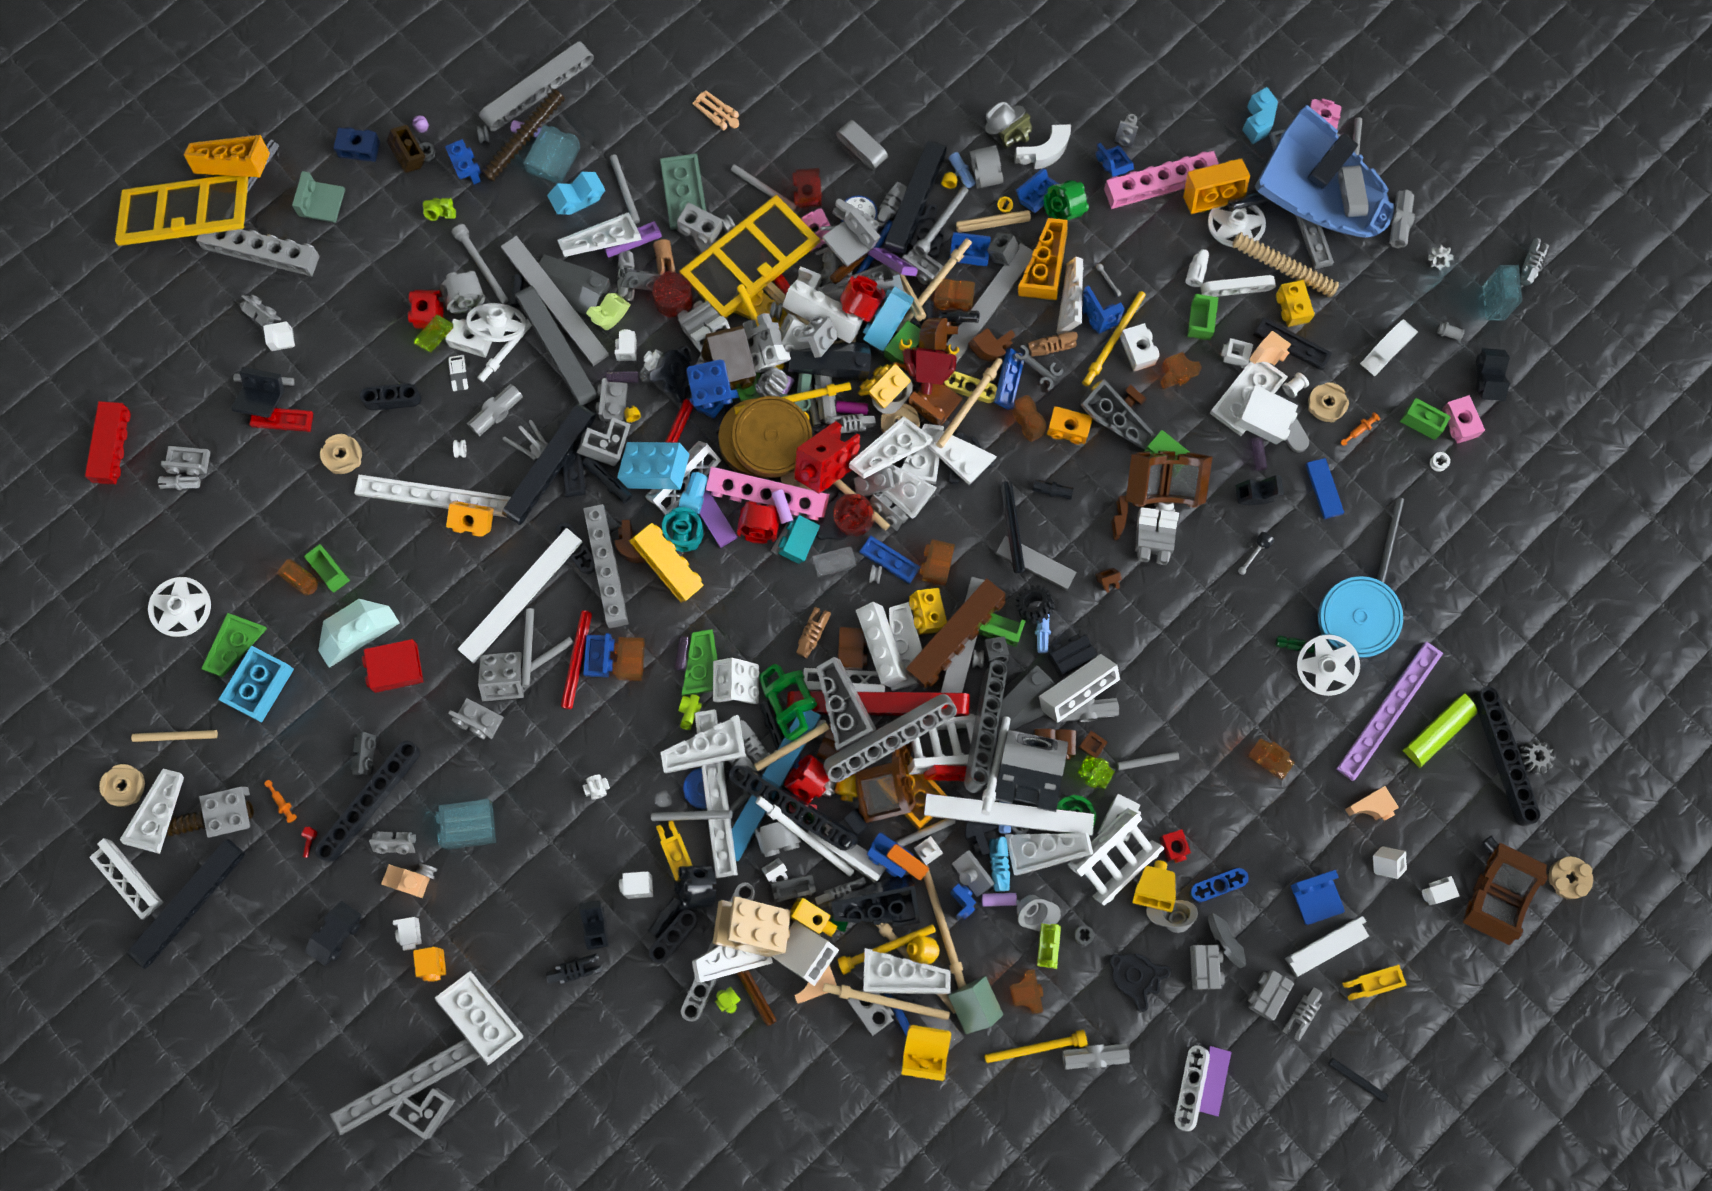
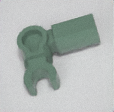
[779,374,812,411]

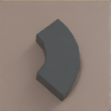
[1208,913,1246,968]

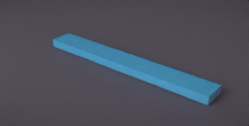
[732,710,822,861]

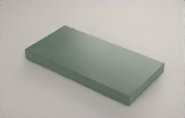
[660,153,706,230]

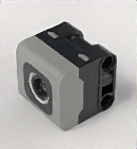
[995,730,1068,813]

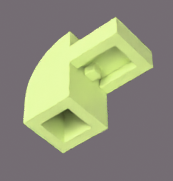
[586,293,630,330]

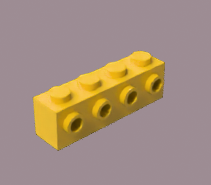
[629,523,704,603]

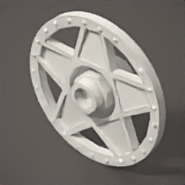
[1208,205,1266,248]
[466,303,526,342]
[148,577,211,637]
[1297,635,1360,696]

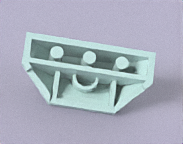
[318,599,400,668]

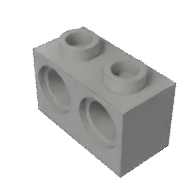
[677,202,723,246]
[847,988,894,1036]

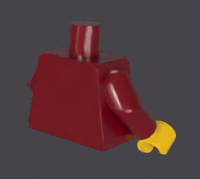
[899,339,959,395]

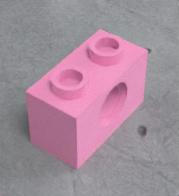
[1442,395,1485,444]

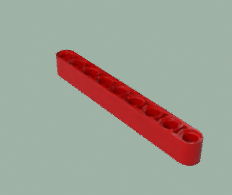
[787,691,970,716]

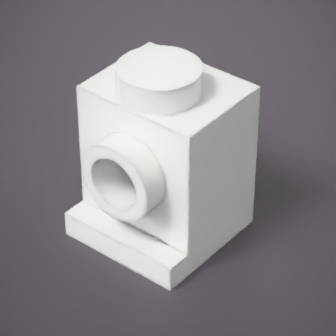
[615,329,637,361]
[1221,338,1253,369]
[1422,876,1459,906]
[393,917,422,951]

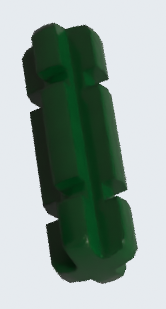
[1276,636,1315,653]

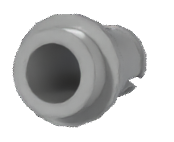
[1437,322,1465,341]

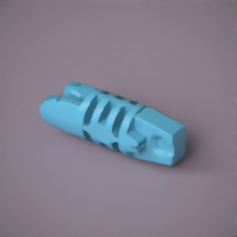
[989,836,1010,892]

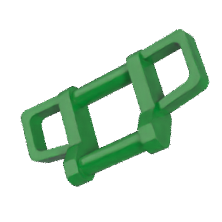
[759,664,817,741]

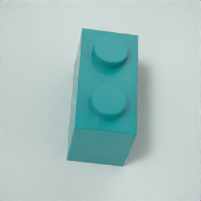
[778,515,820,564]

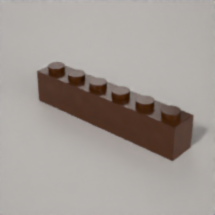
[906,578,1006,689]

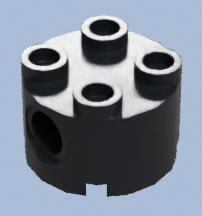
[674,865,716,909]

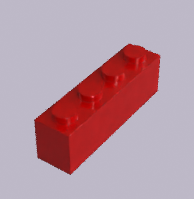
[85,401,131,485]

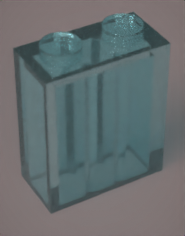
[524,125,580,184]
[1483,265,1522,320]
[436,799,496,850]

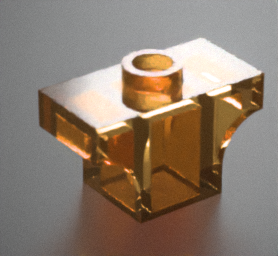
[1160,352,1202,389]
[1248,738,1295,780]
[1010,969,1043,1014]

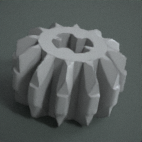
[755,367,789,397]
[1519,740,1555,775]

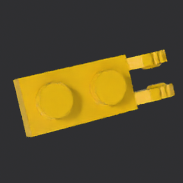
[656,820,693,881]
[1343,965,1406,1001]

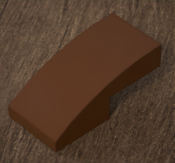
[1111,495,1128,541]

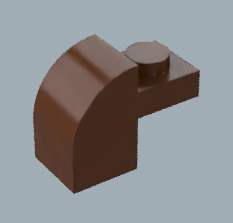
[919,318,959,350]
[968,328,1016,361]
[615,520,646,563]

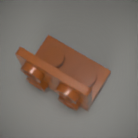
[908,384,962,426]

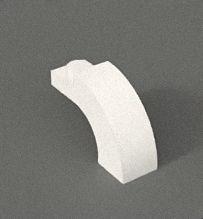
[1014,124,1071,169]
[1360,319,1418,376]

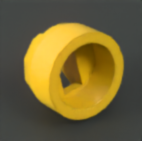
[942,172,957,189]
[998,197,1013,213]
[624,406,641,422]

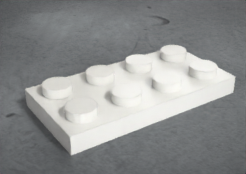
[1209,361,1288,436]
[435,971,523,1065]

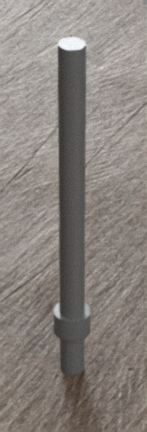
[1377,497,1404,583]

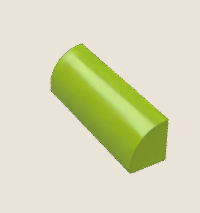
[1402,693,1477,768]

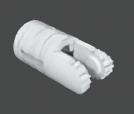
[1185,249,1209,287]

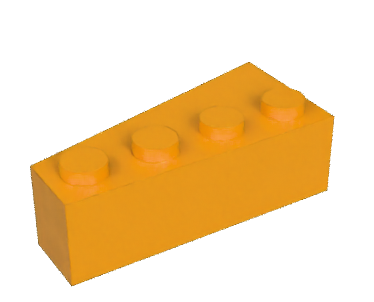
[184,135,270,177]
[1018,218,1068,300]

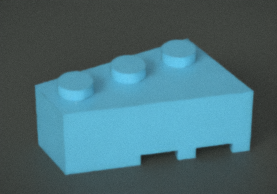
[863,286,915,351]

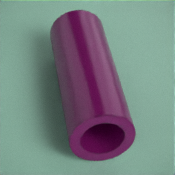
[836,401,868,415]

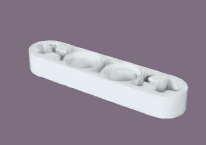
[1200,275,1276,297]
[1175,1045,1210,1131]

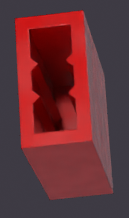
[362,639,424,693]

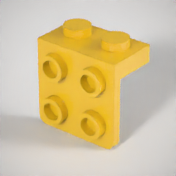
[858,364,911,409]
[901,1025,951,1081]

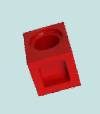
[1159,829,1191,863]

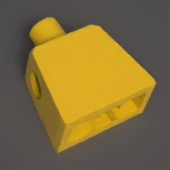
[1132,860,1176,912]
[790,898,837,937]

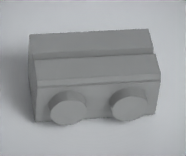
[1190,945,1224,990]
[1248,970,1294,1021]

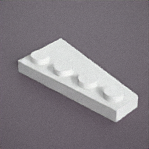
[1057,257,1083,334]
[881,464,937,519]
[661,715,746,773]
[120,769,184,854]
[692,945,773,983]

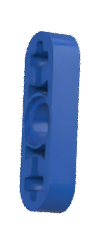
[1189,868,1248,903]

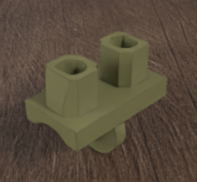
[998,113,1032,148]

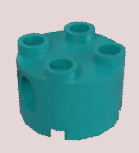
[662,507,703,552]

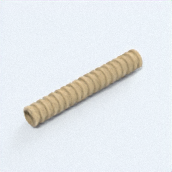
[1232,232,1339,298]

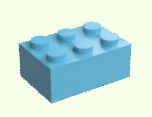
[617,442,690,490]
[219,646,294,723]

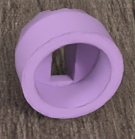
[412,115,429,133]

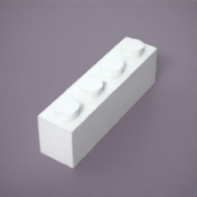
[782,280,863,344]
[856,602,908,687]
[1039,654,1120,722]

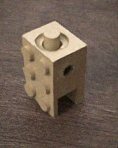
[713,896,791,957]

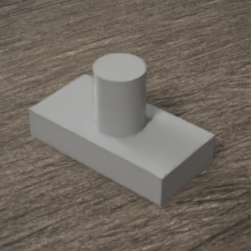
[952,850,995,897]

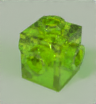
[1077,755,1115,789]

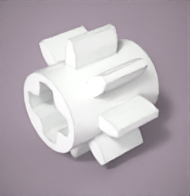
[1428,245,1453,270]
[643,350,663,371]
[583,774,610,800]

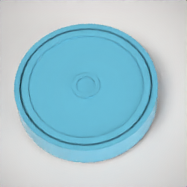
[1318,576,1403,658]

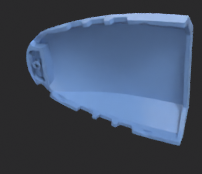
[1255,105,1394,237]

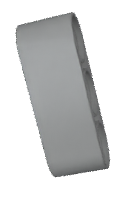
[836,120,888,170]
[1338,165,1368,217]

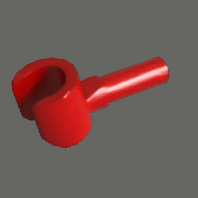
[301,827,318,858]

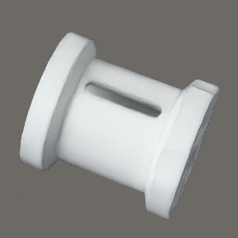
[1282,372,1309,398]

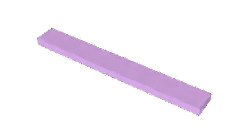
[1336,641,1443,781]

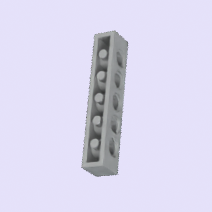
[196,220,320,277]
[583,504,629,628]

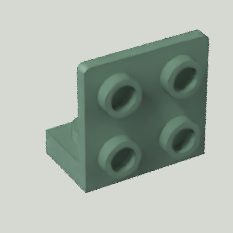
[292,171,345,223]

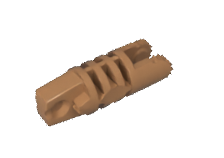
[1028,331,1078,356]
[796,607,831,659]

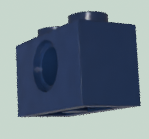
[334,127,380,162]

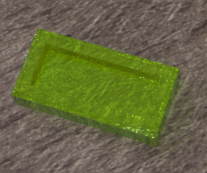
[414,315,453,352]

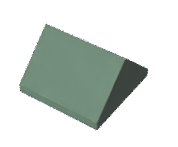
[948,975,1003,1034]

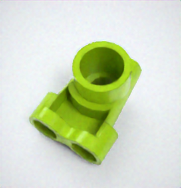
[423,198,456,221]
[678,694,702,730]
[715,986,741,1013]

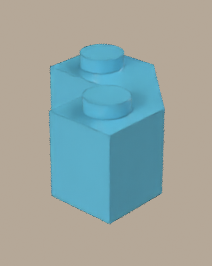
[1242,87,1278,144]
[547,172,606,215]

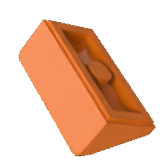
[887,844,929,880]

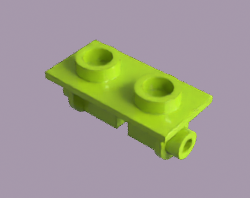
[1037,923,1061,969]

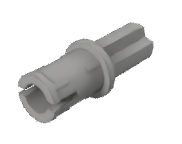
[158,474,201,490]

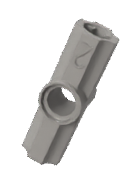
[1389,190,1415,248]
[814,375,837,423]
[467,384,523,437]
[1057,698,1119,723]
[1062,1044,1130,1070]

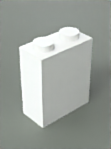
[1235,385,1298,445]
[772,921,839,986]

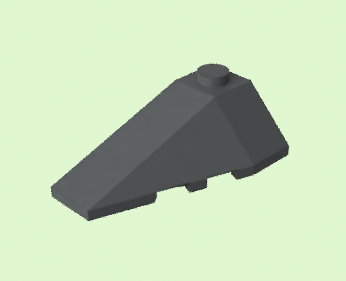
[539,254,612,319]
[1080,379,1156,449]
[984,666,1055,739]

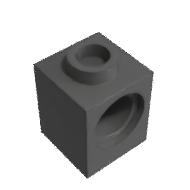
[987,232,1020,265]
[984,636,1009,666]

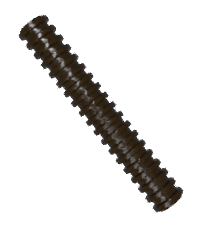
[481,88,565,182]
[126,800,254,838]

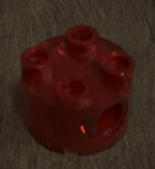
[792,168,822,208]
[652,271,693,318]
[833,493,875,537]

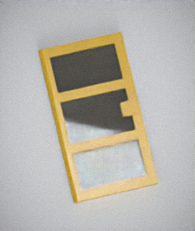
[115,175,248,246]
[679,195,821,318]

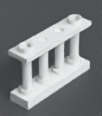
[905,714,993,775]
[1067,808,1164,905]

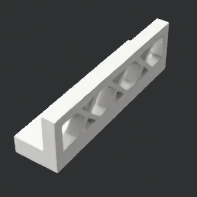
[645,441,721,515]
[804,668,885,692]
[808,824,886,883]
[89,838,163,920]
[1285,916,1369,977]

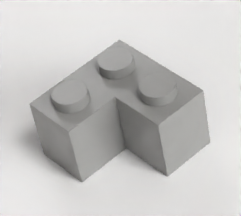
[577,417,631,466]
[389,1088,455,1139]

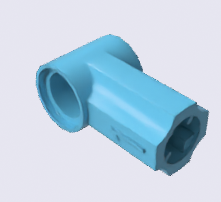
[679,472,708,514]

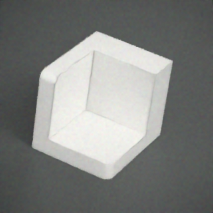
[797,267,821,290]
[263,322,295,351]
[1373,847,1407,879]

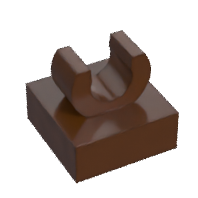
[1125,384,1146,408]
[1095,567,1122,593]
[1079,731,1108,760]

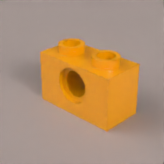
[1047,406,1092,445]
[446,500,494,536]
[413,947,446,982]

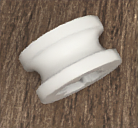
[453,440,466,458]
[1430,452,1450,472]

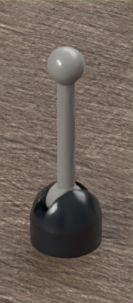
[1238,532,1275,575]

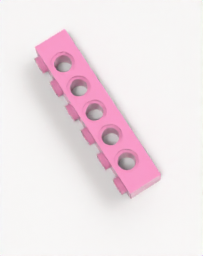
[1104,151,1219,209]
[706,467,830,520]

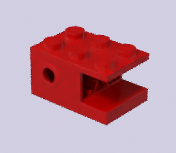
[794,421,860,494]

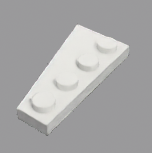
[557,212,642,257]
[849,416,933,479]
[889,602,923,691]
[1005,833,1093,875]
[863,948,951,994]

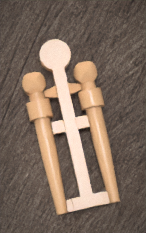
[693,91,739,130]

